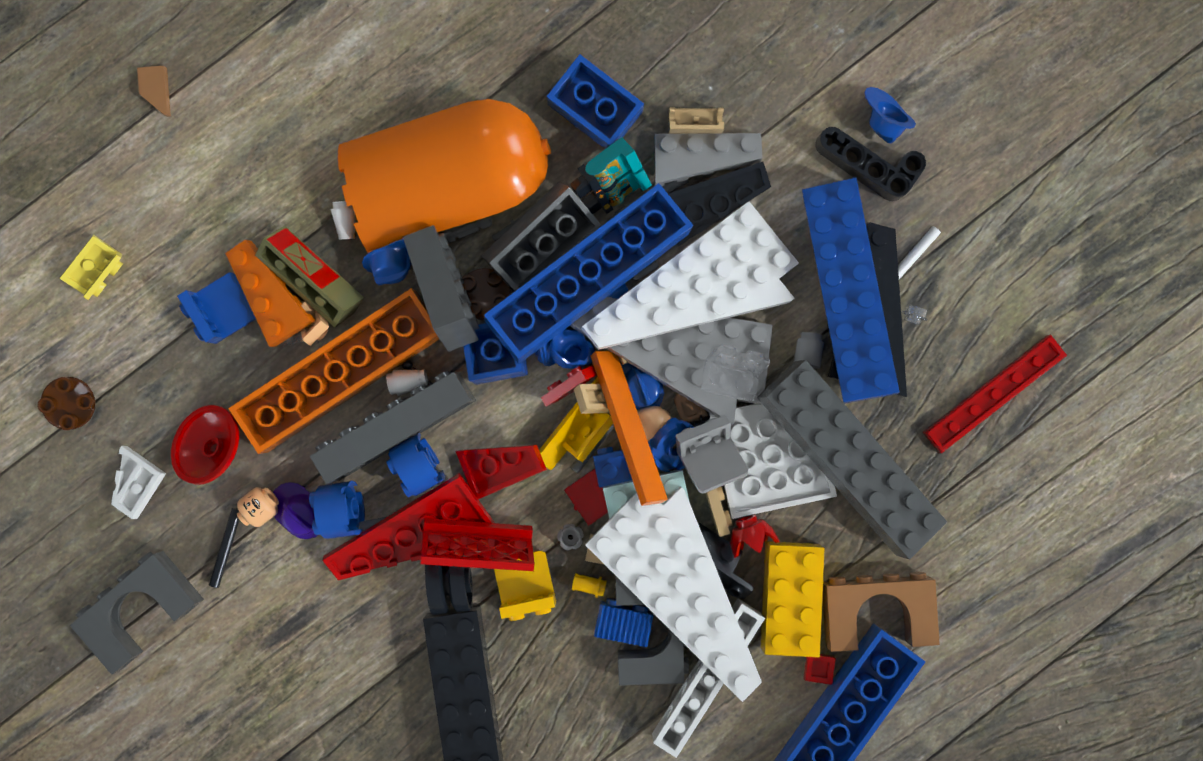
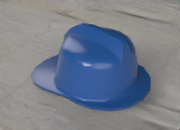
[864,87,916,143]
[362,239,412,285]
[619,360,664,410]

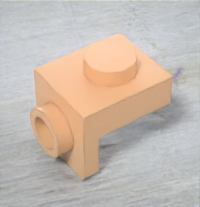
[301,300,329,346]

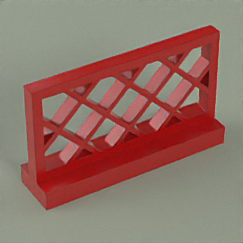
[420,518,535,572]

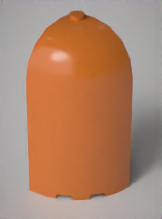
[338,99,551,253]

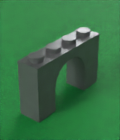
[70,551,204,675]
[615,575,689,685]

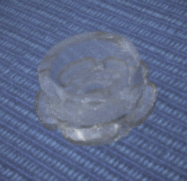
[901,304,928,325]

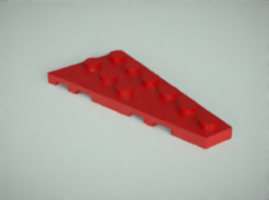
[322,473,495,580]

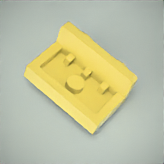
[60,235,123,300]

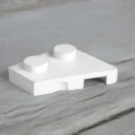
[111,446,166,519]

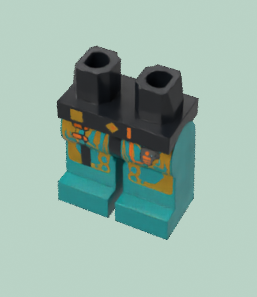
[570,137,652,214]

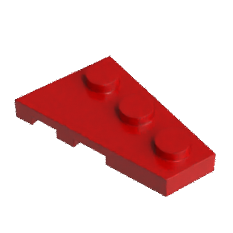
[455,445,547,500]

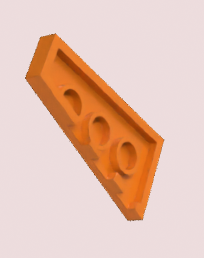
[225,240,316,347]

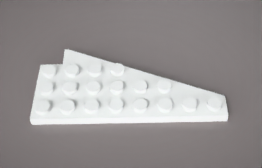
[581,202,799,350]
[585,487,762,702]

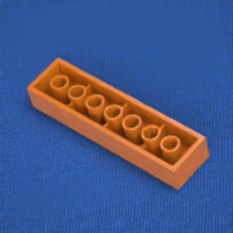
[228,288,439,454]

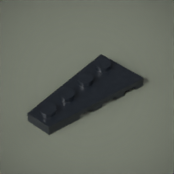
[668,161,771,247]

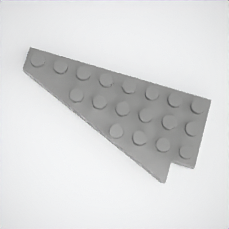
[570,297,773,425]

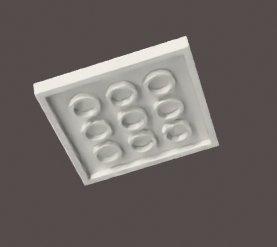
[709,404,837,519]

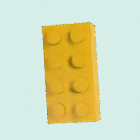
[761,541,824,657]

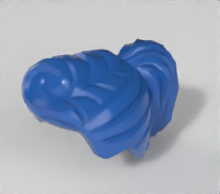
[535,329,595,369]

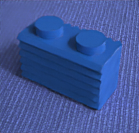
[594,598,654,647]

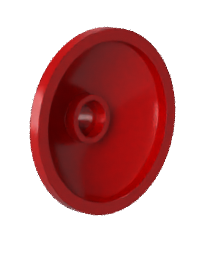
[171,405,239,485]

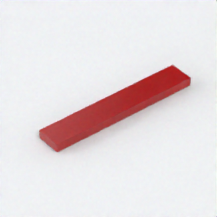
[923,334,1067,454]

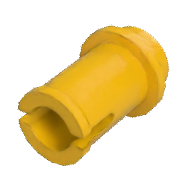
[572,573,607,598]

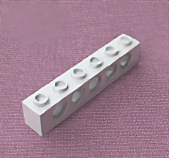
[652,598,765,758]

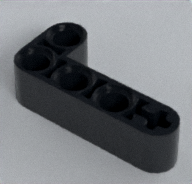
[815,127,926,201]

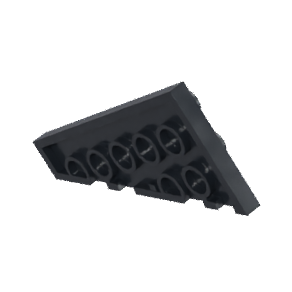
[828,222,907,397]

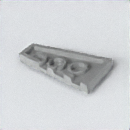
[654,133,762,186]

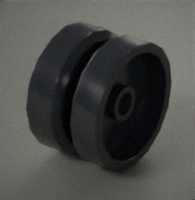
[425,554,473,615]

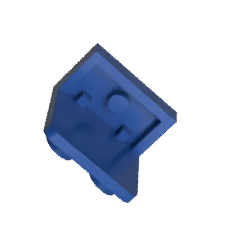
[177,272,256,344]

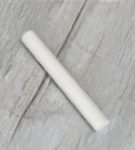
[898,226,941,279]

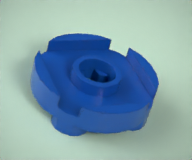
[648,418,694,472]

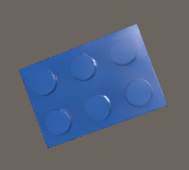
[546,54,644,149]

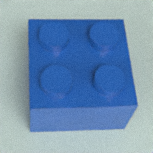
[463,323,528,385]

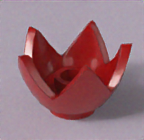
[731,515,780,558]

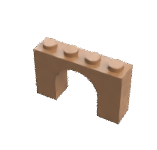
[823,572,940,652]

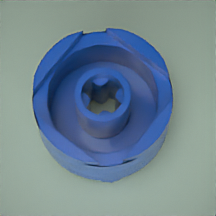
[386,433,445,497]
[309,481,365,539]

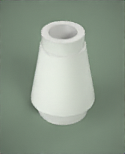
[330,201,356,240]
[386,369,428,396]

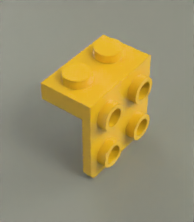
[494,550,556,621]

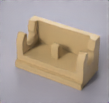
[668,107,724,134]

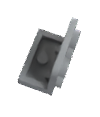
[676,415,748,493]

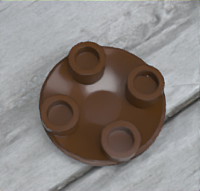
[462,268,511,320]
[38,377,95,430]

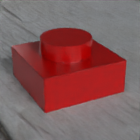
[803,654,836,685]

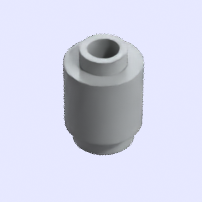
[794,332,824,370]

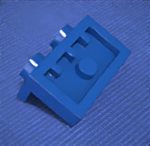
[592,446,632,488]

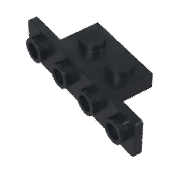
[698,523,754,599]

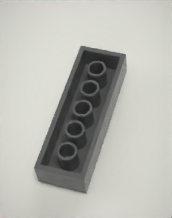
[310,370,476,485]

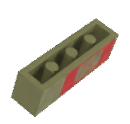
[255,226,364,327]

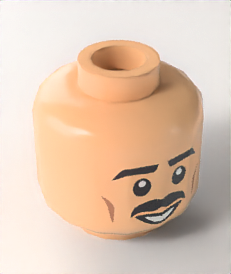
[237,487,279,527]

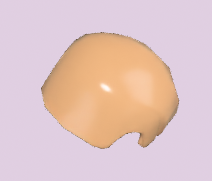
[637,406,671,441]

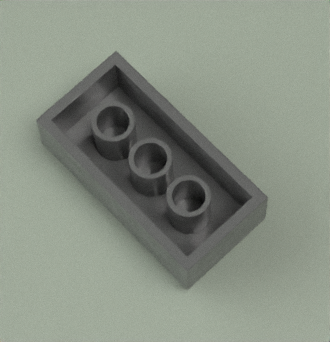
[481,182,602,292]
[403,225,480,352]

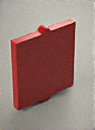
[564,468,608,526]

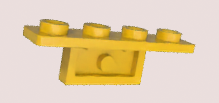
[539,377,613,470]

